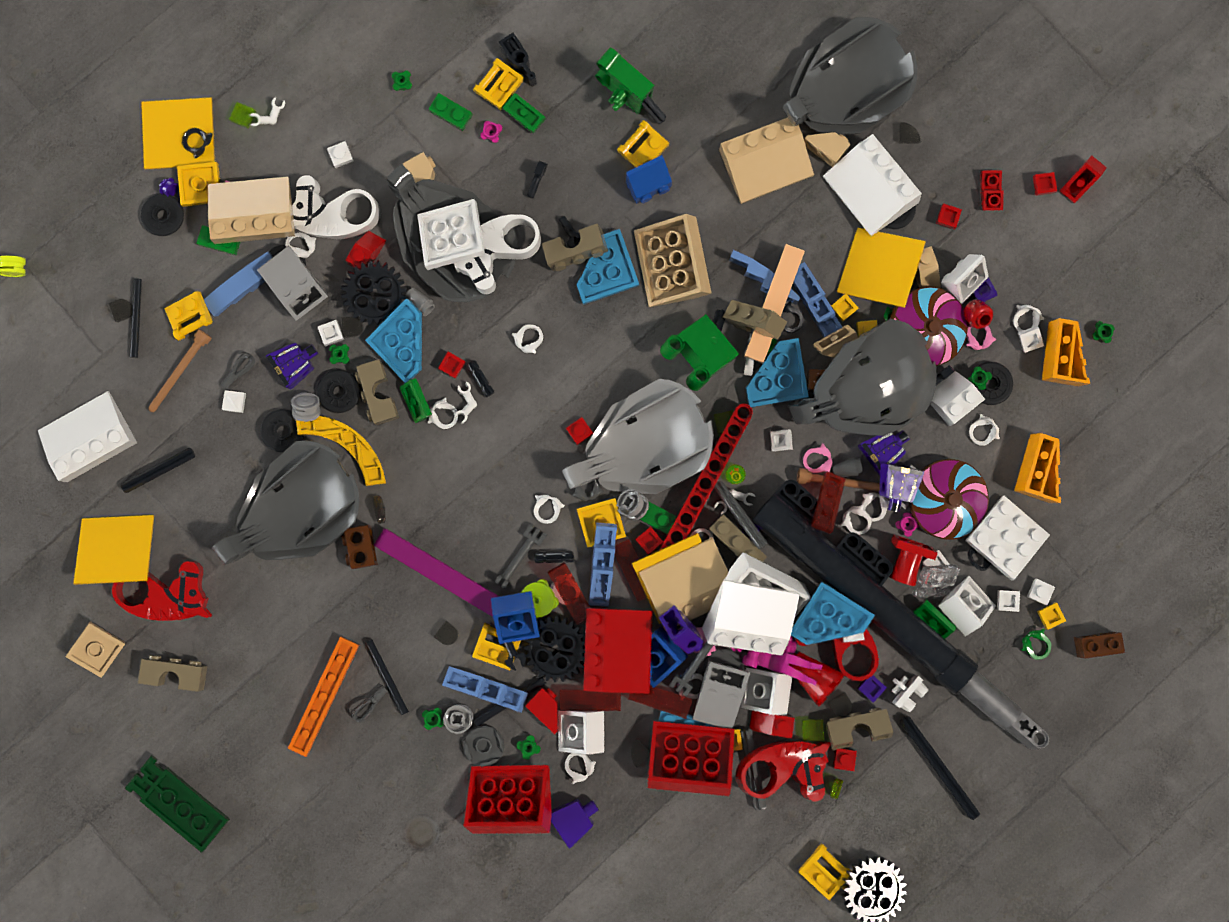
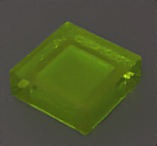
[229,102,256,129]
[713,410,738,434]
[802,719,824,741]

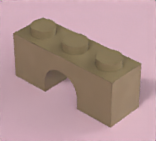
[542,224,608,271]
[723,300,787,340]
[355,359,399,425]
[708,514,767,562]
[138,655,208,692]
[826,708,894,750]

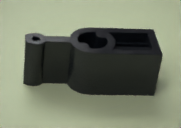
[498,32,537,87]

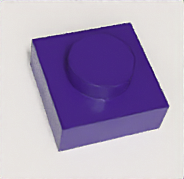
[973,277,998,302]
[857,675,887,703]

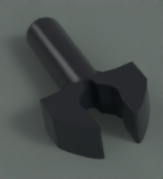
[527,161,548,198]
[559,216,580,248]
[936,365,955,386]
[504,642,526,671]

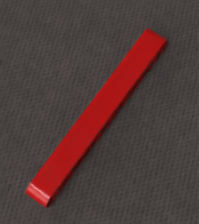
[659,404,753,550]

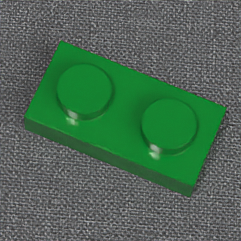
[428,93,473,131]
[502,93,546,134]
[196,225,240,256]
[399,378,432,423]
[639,501,677,534]
[913,599,956,639]

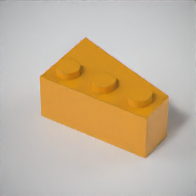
[1042,318,1090,386]
[1014,433,1061,503]

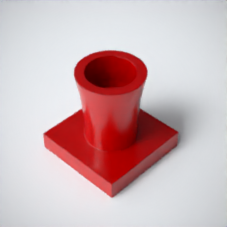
[889,534,938,586]

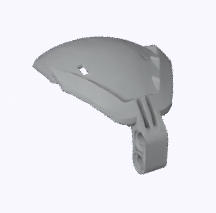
[562,379,713,494]

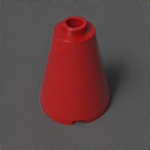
[789,652,845,707]

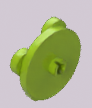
[521,579,559,618]

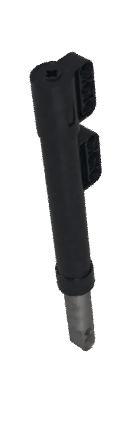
[751,480,1049,749]

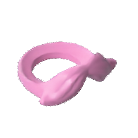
[966,324,996,350]
[803,443,832,474]

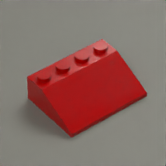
[583,608,653,694]
[647,721,735,796]
[464,765,552,834]

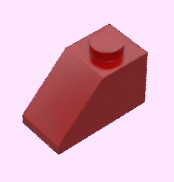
[1060,155,1107,204]
[346,231,386,268]
[526,687,558,735]
[749,710,795,738]

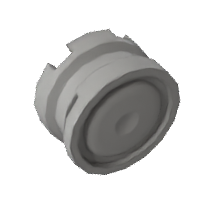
[291,393,320,422]
[617,489,649,521]
[443,704,474,734]

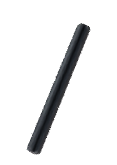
[900,715,980,820]

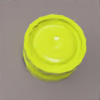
[0,256,26,277]

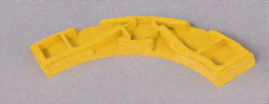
[296,416,386,486]

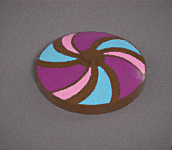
[890,287,968,366]
[909,459,989,540]

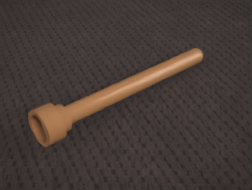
[148,329,212,412]
[797,468,880,491]

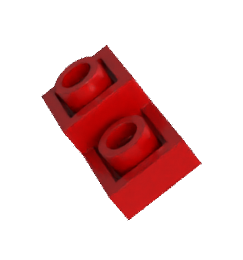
[980,170,1004,211]

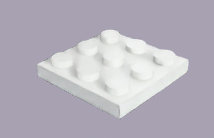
[417,199,485,270]
[965,496,1050,581]

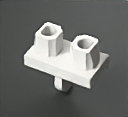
[891,675,928,712]

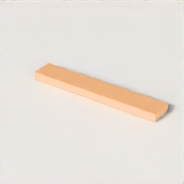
[744,244,805,363]

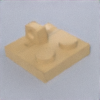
[66,622,126,678]

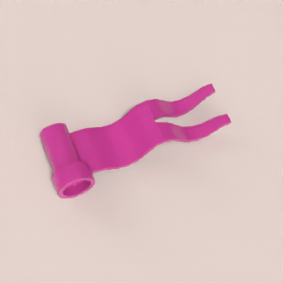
[742,650,822,685]

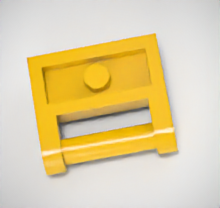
[473,58,524,110]
[617,120,669,167]
[164,291,213,341]
[472,622,521,671]
[798,844,852,900]

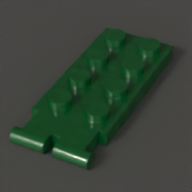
[125,755,230,853]

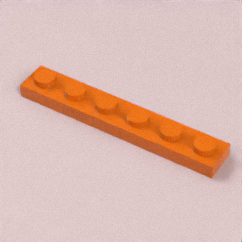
[288,636,360,757]

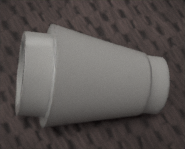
[406,287,435,316]

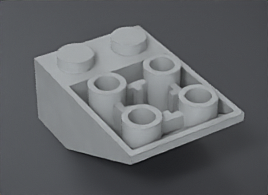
[257,245,328,321]
[692,660,750,729]

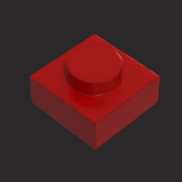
[1033,172,1057,196]
[936,203,962,230]
[438,351,466,379]
[566,417,593,445]
[635,526,663,555]
[833,748,857,771]

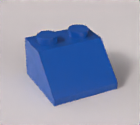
[626,155,672,204]
[491,591,540,644]
[650,627,688,688]

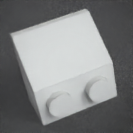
[941,254,989,304]
[930,371,985,426]
[938,576,996,637]
[740,667,792,716]
[558,710,604,755]

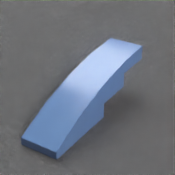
[729,250,800,305]
[204,252,273,317]
[793,262,842,337]
[588,523,617,607]
[442,666,528,713]

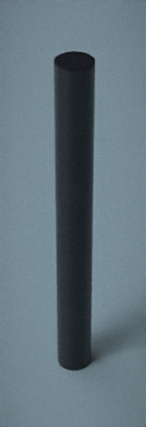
[130,278,142,358]
[365,640,409,715]
[474,676,546,726]

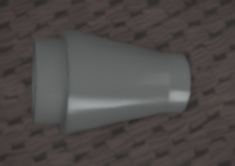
[832,457,863,477]

